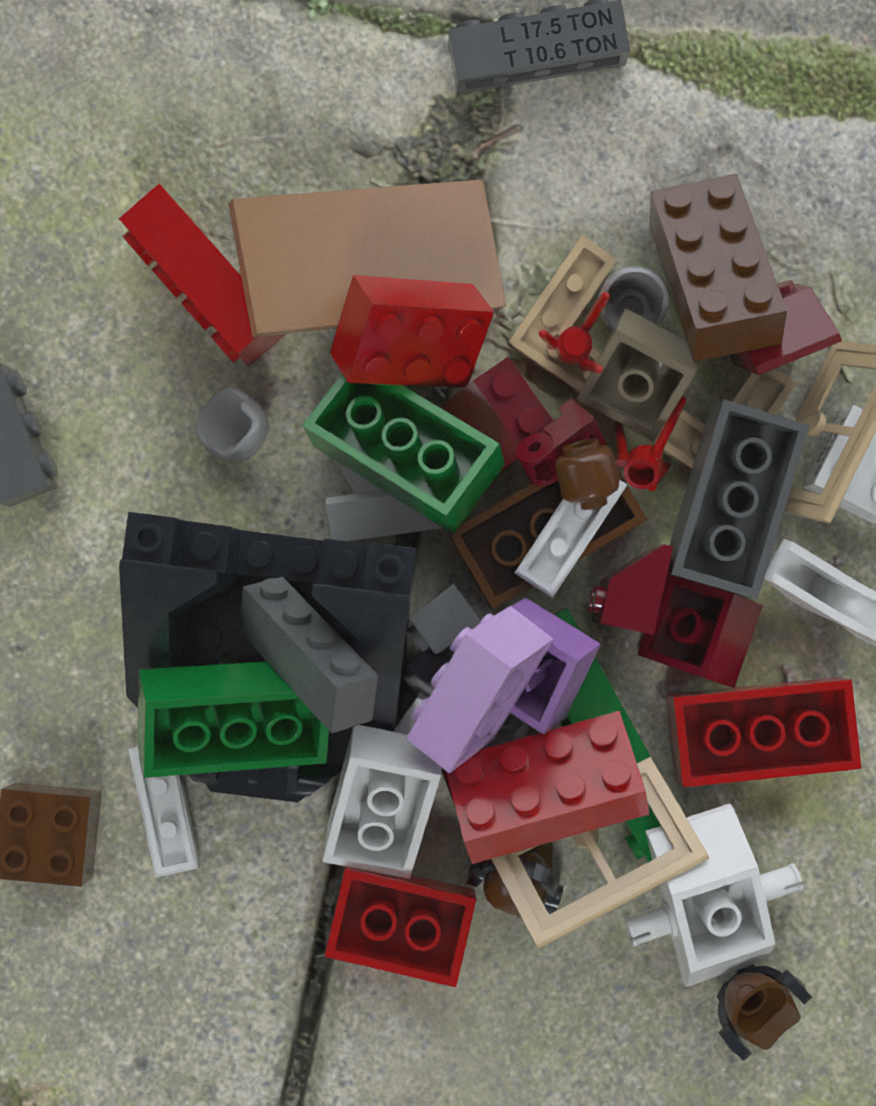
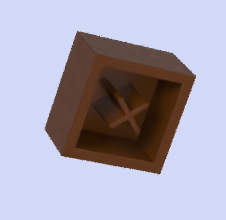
[0,783,102,887]

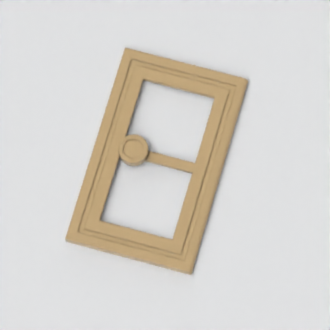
[784,342,876,524]
[492,757,710,949]

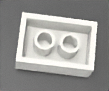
[322,725,441,879]

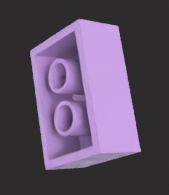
[406,606,554,773]

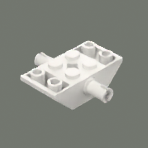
[624,803,803,987]

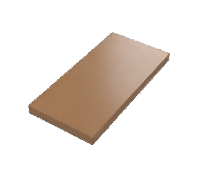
[228,179,506,338]

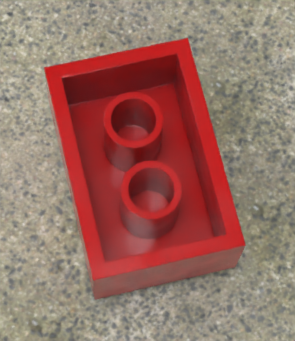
[330,275,494,387]
[324,867,477,988]

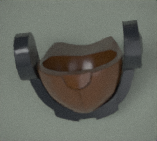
[466,842,564,918]
[717,964,813,1061]

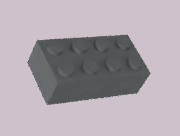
[668,399,810,599]

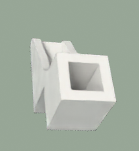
[764,539,876,646]

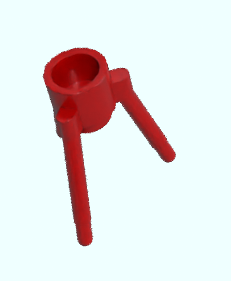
[539,291,610,374]
[614,396,686,491]

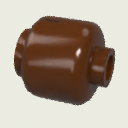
[555,439,619,510]

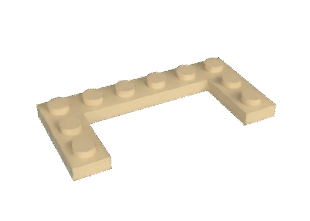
[507,236,798,471]

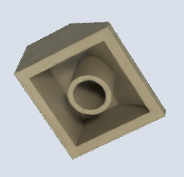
[577,308,700,441]

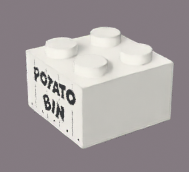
[802,405,876,525]

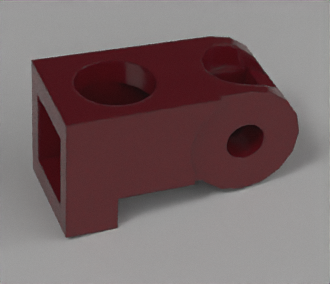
[516,398,607,486]

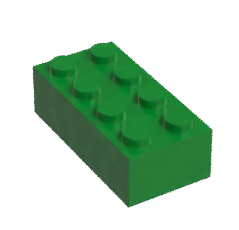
[302,374,505,535]
[137,662,329,778]

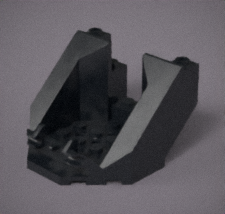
[119,512,417,803]

